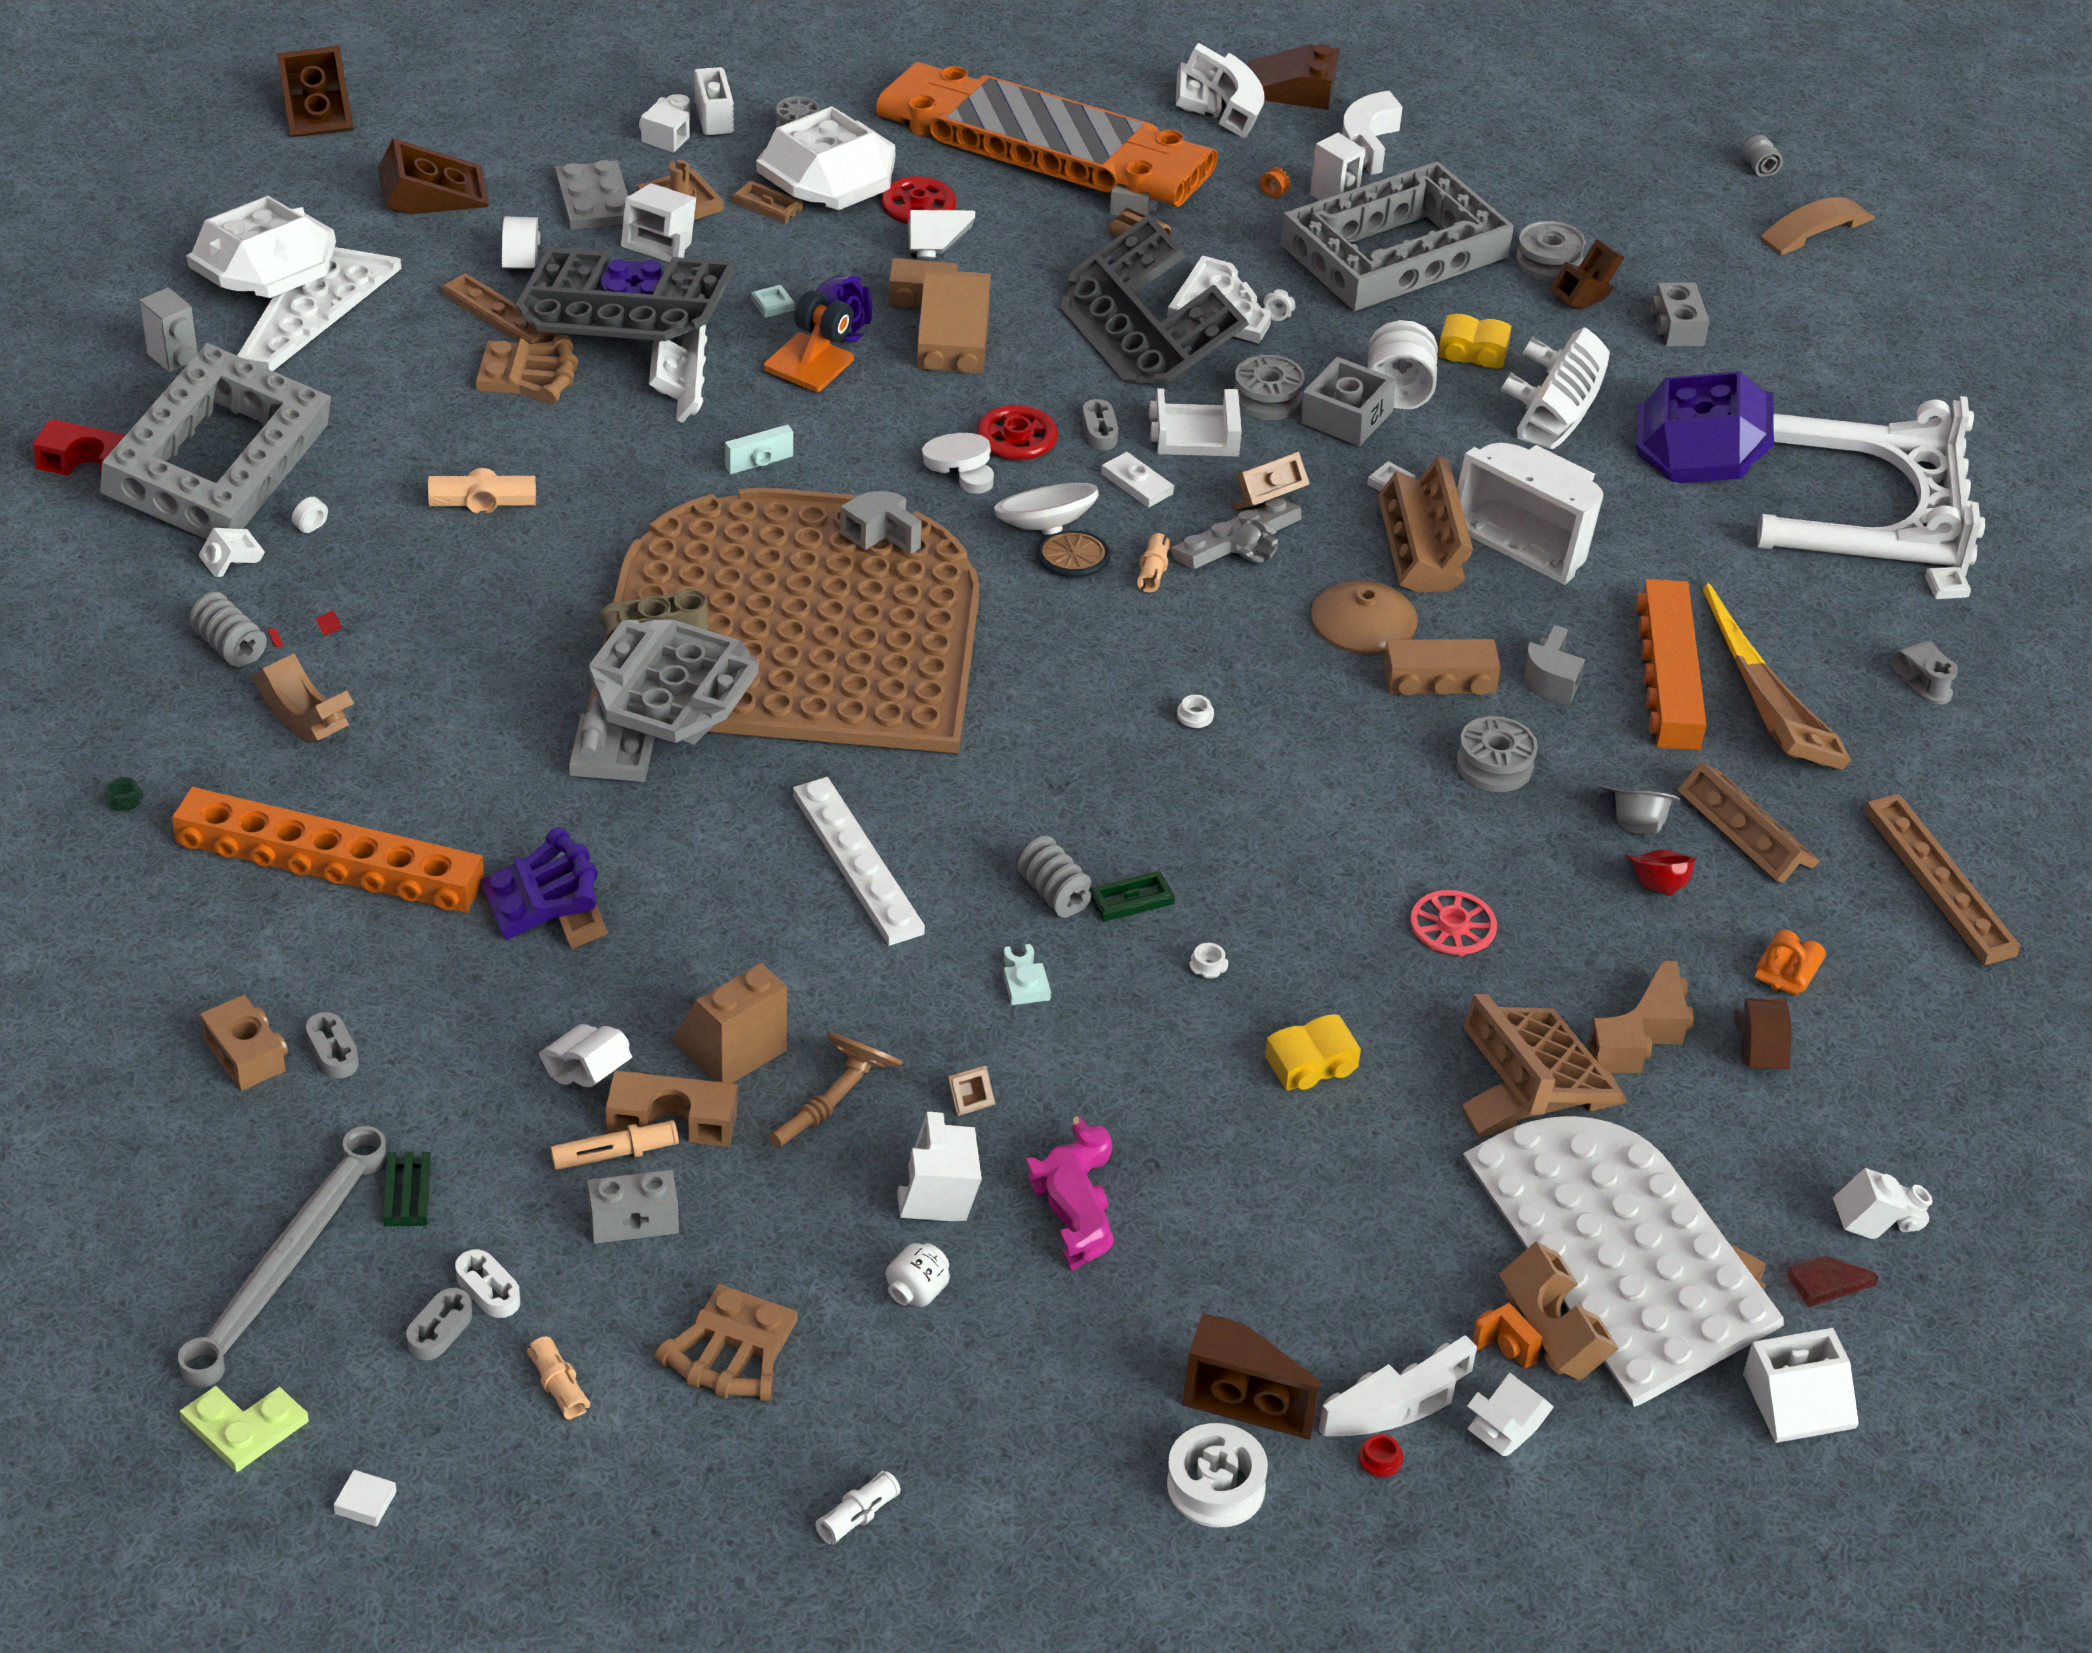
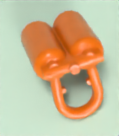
[1754,929,1826,996]

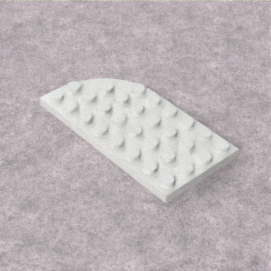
[1463,1116,1784,1407]

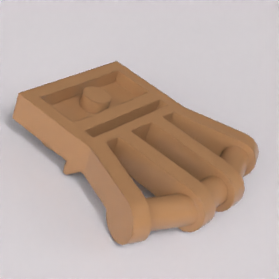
[476,334,578,405]
[655,1284,798,1401]

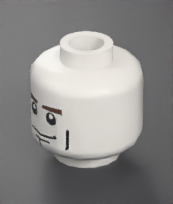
[886,1243,950,1307]

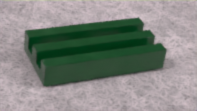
[1089,871,1175,922]
[383,1152,431,1227]

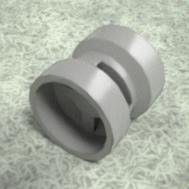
[1742,135,1783,177]

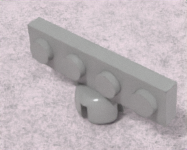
[1171,498,1302,569]

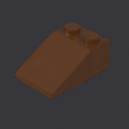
[1247,44,1340,110]
[277,46,354,137]
[378,138,489,214]
[1182,1313,1321,1440]

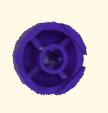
[816,276,873,342]

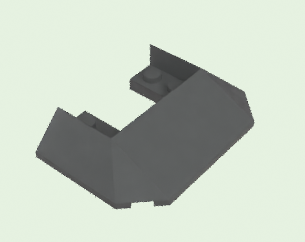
[1060,214,1249,384]
[516,248,736,341]

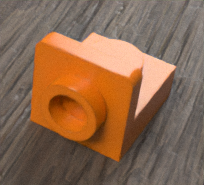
[1472,1303,1542,1369]

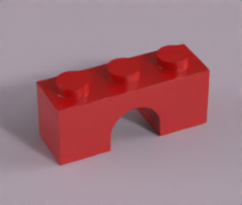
[32,419,126,476]

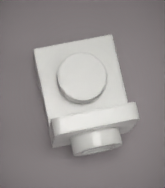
[199,528,265,577]

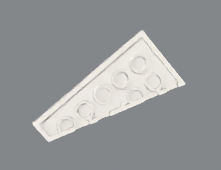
[237,247,401,371]

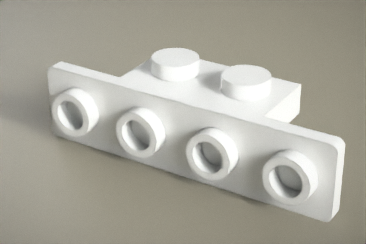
[649,325,707,423]

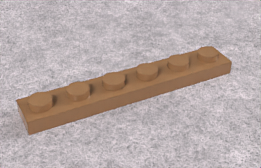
[1864,794,2021,966]

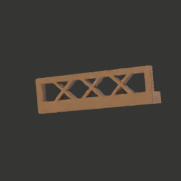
[1678,761,1820,883]

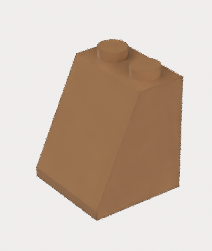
[917,269,991,373]
[672,963,787,1083]

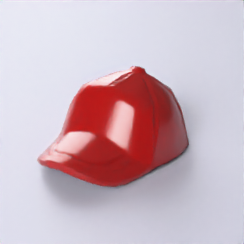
[1624,849,1696,896]

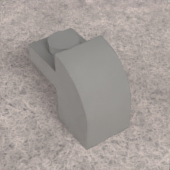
[840,491,921,554]
[1523,625,1585,706]

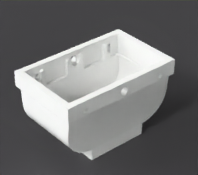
[1457,443,1603,585]

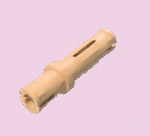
[550,1120,679,1170]

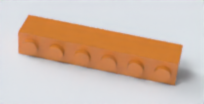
[1635,579,1706,750]

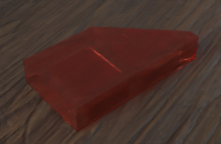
[1787,1256,1878,1307]

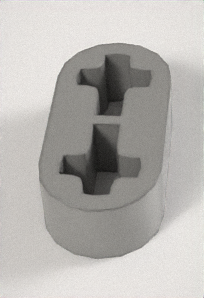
[1082,399,1118,450]
[306,1012,359,1079]
[406,1288,473,1360]

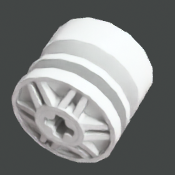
[1367,320,1438,409]

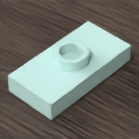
[725,425,793,474]

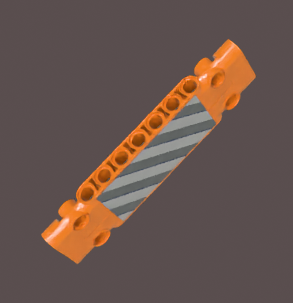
[876,62,1218,207]

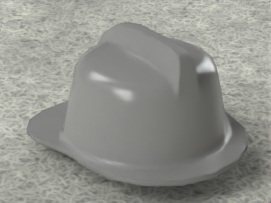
[1596,785,1680,834]

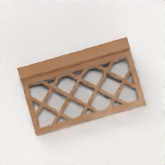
[1463,994,1623,1115]

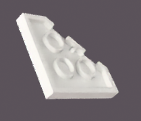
[1167,255,1271,344]

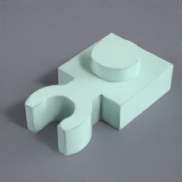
[1003,944,1051,1005]

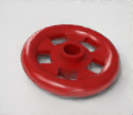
[881,176,956,224]
[977,404,1058,460]

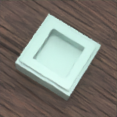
[751,285,795,318]

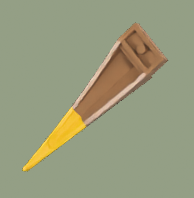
[1703,583,1851,770]

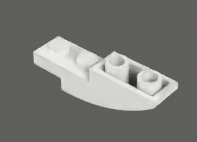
[1318,1335,1477,1436]

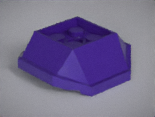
[1636,371,1774,483]

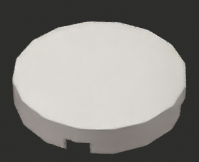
[922,433,991,473]

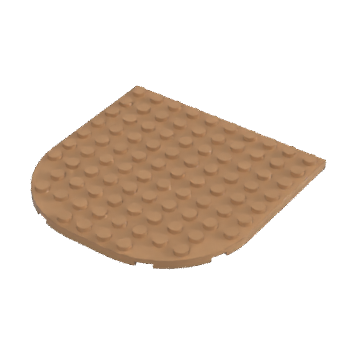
[587,488,979,754]

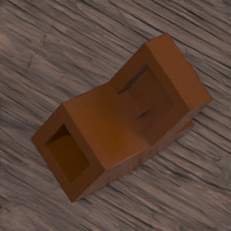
[1549,239,1625,309]
[1734,998,1791,1069]

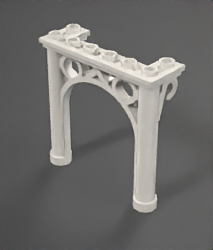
[1757,396,1985,576]

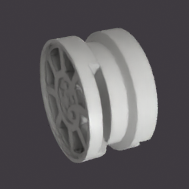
[776,96,820,128]

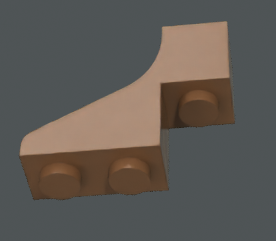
[1589,961,1694,1073]

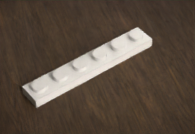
[793,777,925,946]

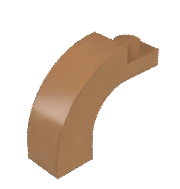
[252,653,354,743]

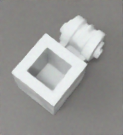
[639,94,690,152]
[1833,1168,1932,1239]

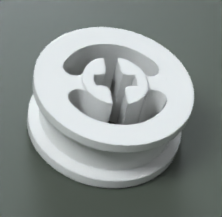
[1167,1423,1268,1527]

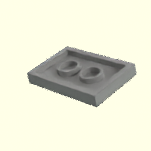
[555,160,628,230]

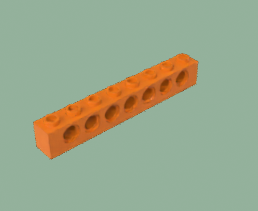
[172,787,484,913]

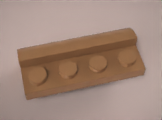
[1378,456,1473,592]

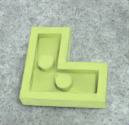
[179,1386,309,1473]

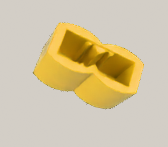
[1438,314,1512,369]
[1265,1014,1361,1091]

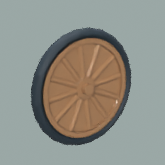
[1036,530,1111,577]

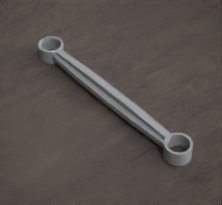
[178,1126,387,1388]

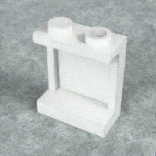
[1149,389,1242,456]

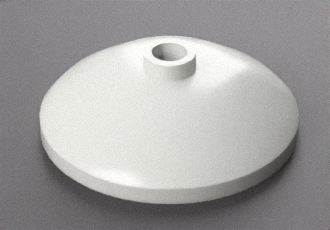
[994,483,1099,535]

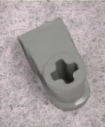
[1892,640,1958,705]

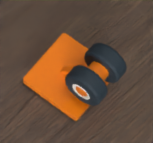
[764,290,854,392]

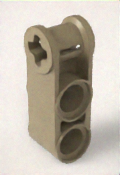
[599,589,709,642]

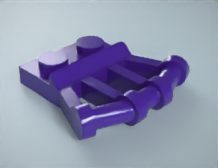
[481,827,598,940]

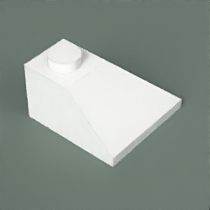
[908,210,975,259]

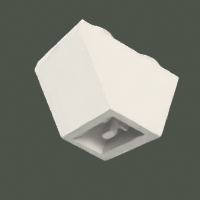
[1743,1328,1858,1443]

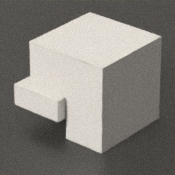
[621,183,696,262]
[897,1112,982,1221]

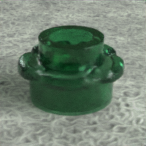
[104,777,143,811]

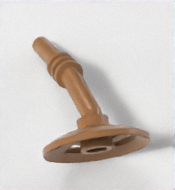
[769,1031,904,1148]

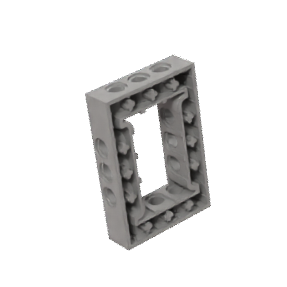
[1280,161,1514,312]
[100,343,331,539]

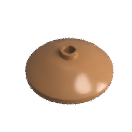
[1311,580,1418,655]

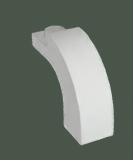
[1183,43,1265,138]
[1342,91,1403,175]

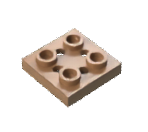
[637,160,724,220]

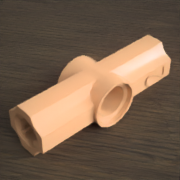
[428,468,536,513]

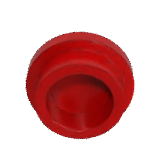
[1358,1434,1403,1477]

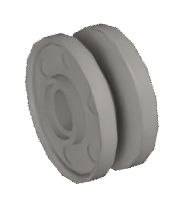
[1516,221,1586,282]
[1234,355,1305,420]
[1456,716,1538,792]

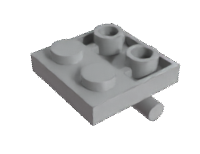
[569,696,655,782]

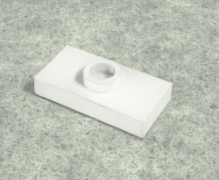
[1101,452,1174,508]

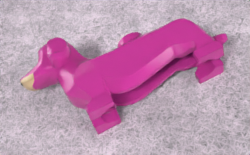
[1026,1116,1114,1271]

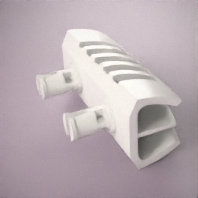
[1500,327,1610,449]

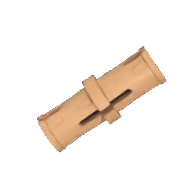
[1137,533,1170,593]
[527,1336,590,1419]

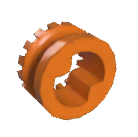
[1259,167,1291,199]

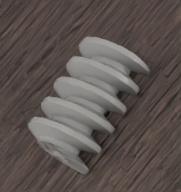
[190,592,267,667]
[1015,835,1091,918]

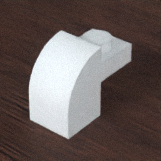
[502,216,540,270]
[1467,1373,1554,1456]

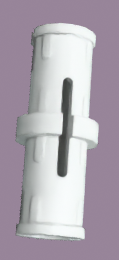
[815,1471,900,1545]

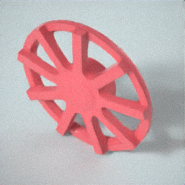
[1410,890,1497,956]

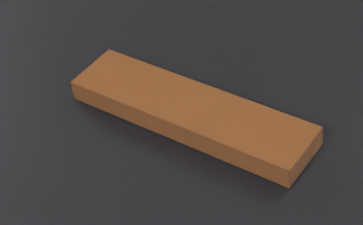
[441,273,557,344]

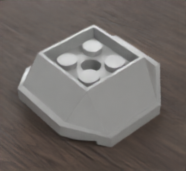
[589,620,758,745]

